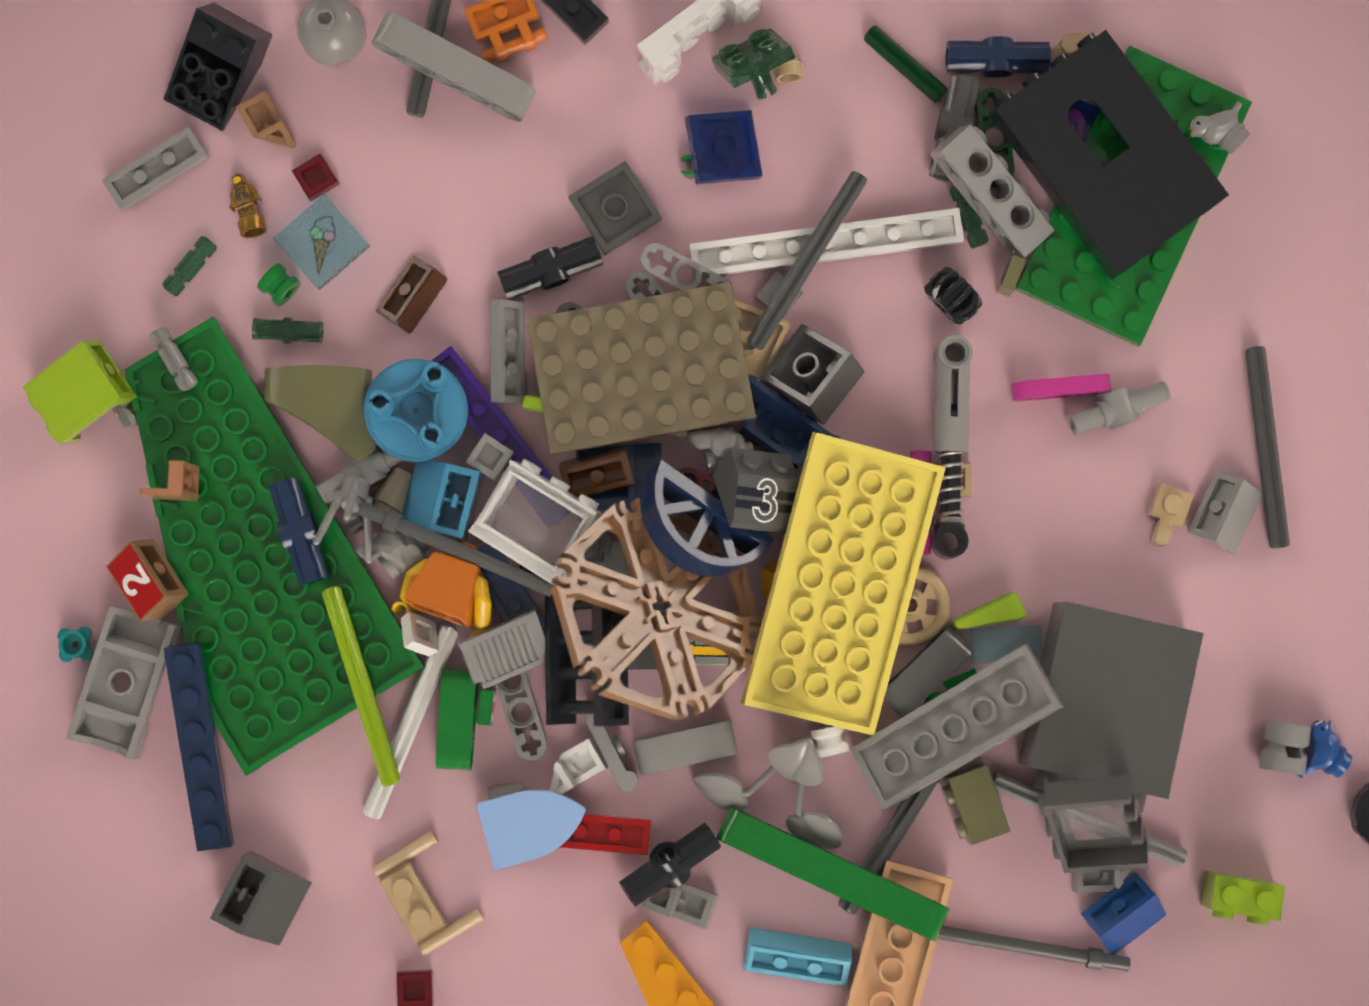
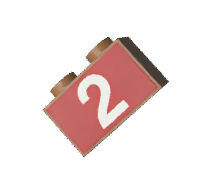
[106,539,188,622]

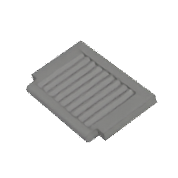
[458,609,545,690]

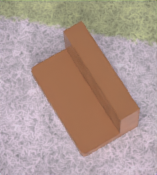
[140,460,200,501]

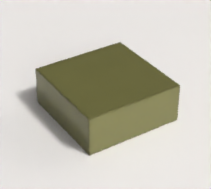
[996,255,1026,297]

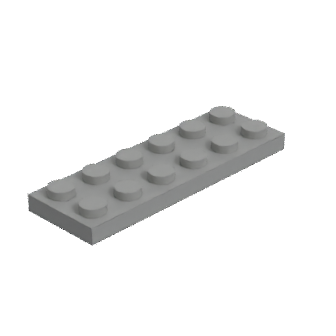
[850,644,1064,810]

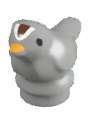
[1189,101,1250,154]

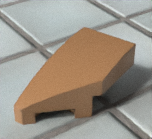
[236,90,297,148]

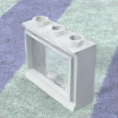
[468,459,603,585]

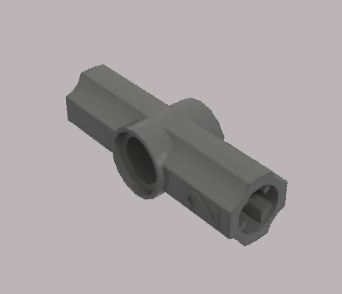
[928,75,980,182]

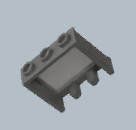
[1038,772,1149,873]

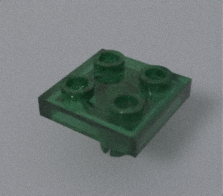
[711,28,795,99]

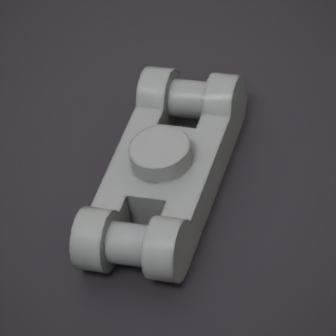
[586,714,639,792]

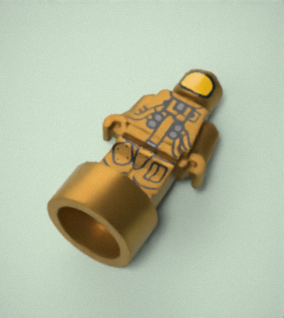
[229,173,267,239]

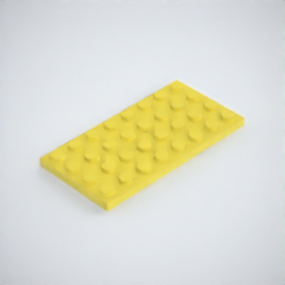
[741,432,946,736]

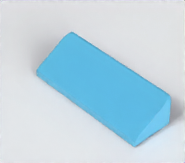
[744,928,852,987]

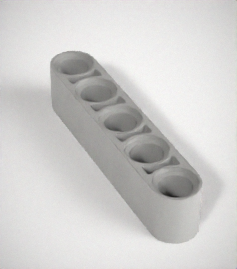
[371,12,536,122]

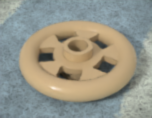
[898,566,951,646]

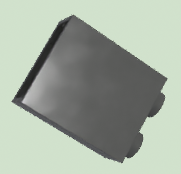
[1018,601,1204,813]

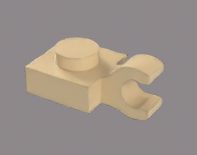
[1148,483,1194,547]

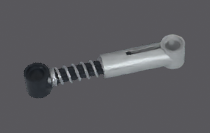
[931,335,973,560]

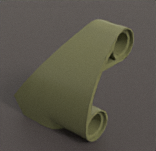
[264,365,376,463]

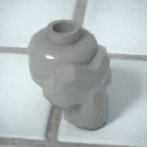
[688,426,754,475]
[355,530,430,579]

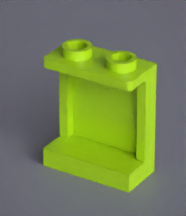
[23,340,137,444]

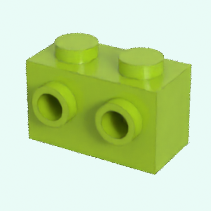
[1201,870,1285,925]

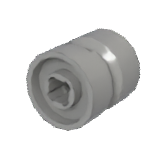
[1259,720,1312,775]

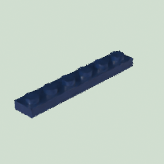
[164,641,234,852]

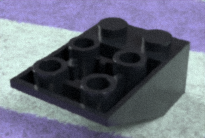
[163,3,273,131]

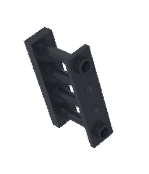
[545,595,629,726]

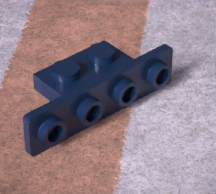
[739,374,842,470]

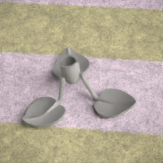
[693,738,843,849]

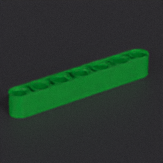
[716,807,950,941]

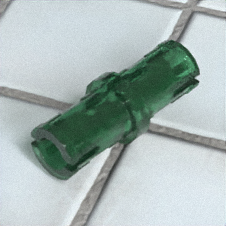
[252,317,324,344]

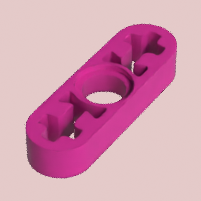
[1011,374,1112,402]

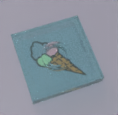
[273,194,370,290]

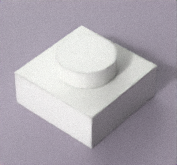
[401,612,439,657]

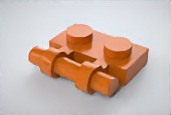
[463,0,548,63]

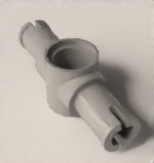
[1067,381,1171,435]
[316,448,403,504]

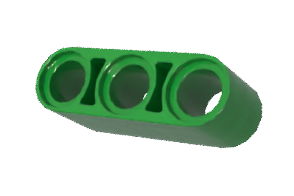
[436,668,479,771]

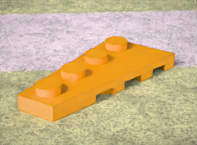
[620,920,716,1006]

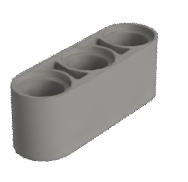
[633,719,738,775]

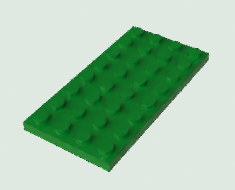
[1015,45,1252,346]

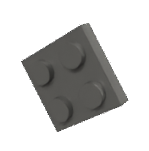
[568,161,662,256]

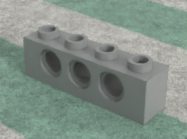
[930,124,1055,258]

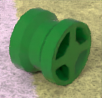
[257,263,301,307]

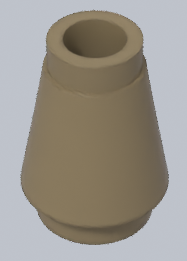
[373,467,412,514]

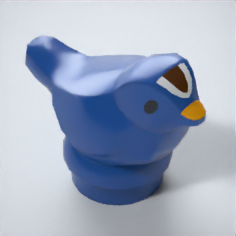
[1296,719,1353,778]

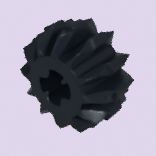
[924,267,982,325]

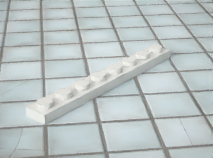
[689,208,964,279]

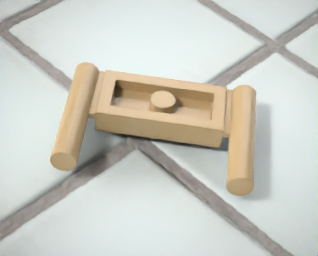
[372,830,484,956]

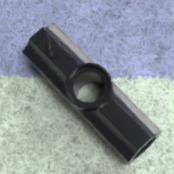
[497,236,603,300]
[619,822,721,907]

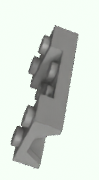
[66,605,182,759]

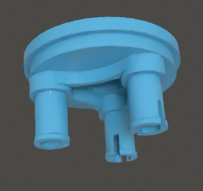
[364,359,468,462]

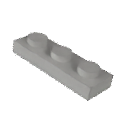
[102,127,209,212]
[490,299,525,405]

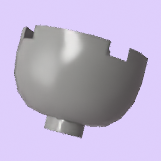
[297,0,367,66]

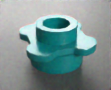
[57,626,94,662]

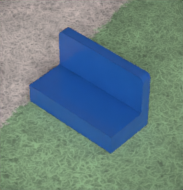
[1081,872,1166,955]

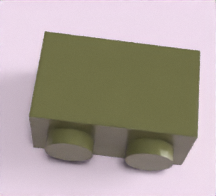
[942,763,1011,845]

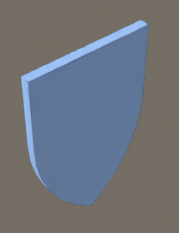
[476,789,586,871]

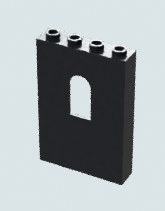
[990,30,1229,281]

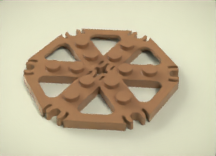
[551,498,762,720]

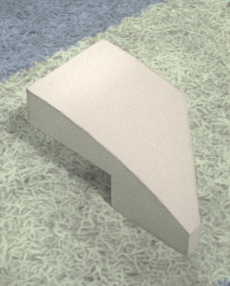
[548,736,608,794]

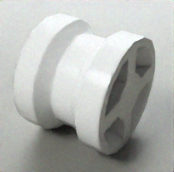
[810,725,850,758]

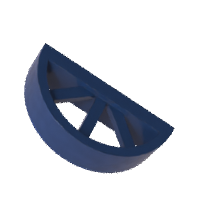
[640,460,774,577]

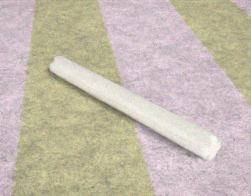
[363,624,459,819]

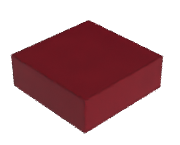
[292,153,339,201]
[397,970,434,1006]

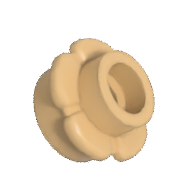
[772,55,805,83]

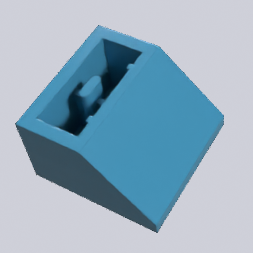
[403,460,484,541]

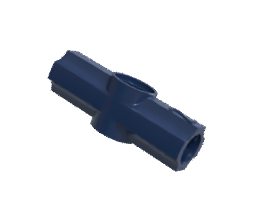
[945,36,1051,78]
[268,477,329,586]

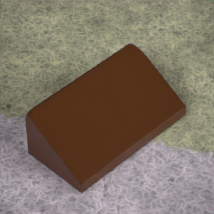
[376,256,447,334]
[559,445,635,498]

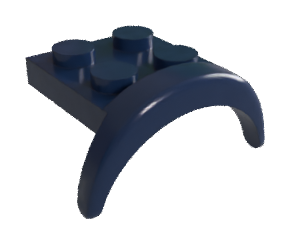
[576,443,664,523]

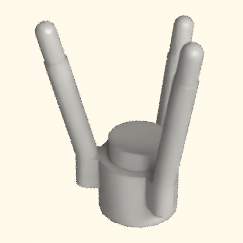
[313,476,373,563]

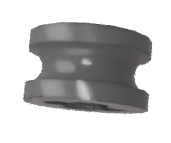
[341,512,374,535]

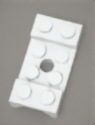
[637,0,762,85]

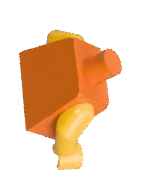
[391,540,492,637]

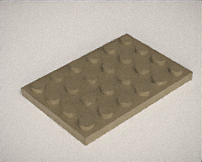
[527,282,756,455]

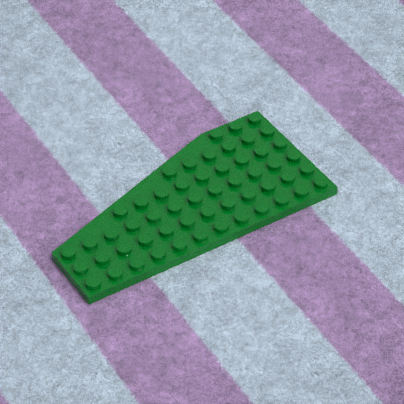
[125,316,425,776]

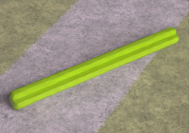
[322,586,401,787]

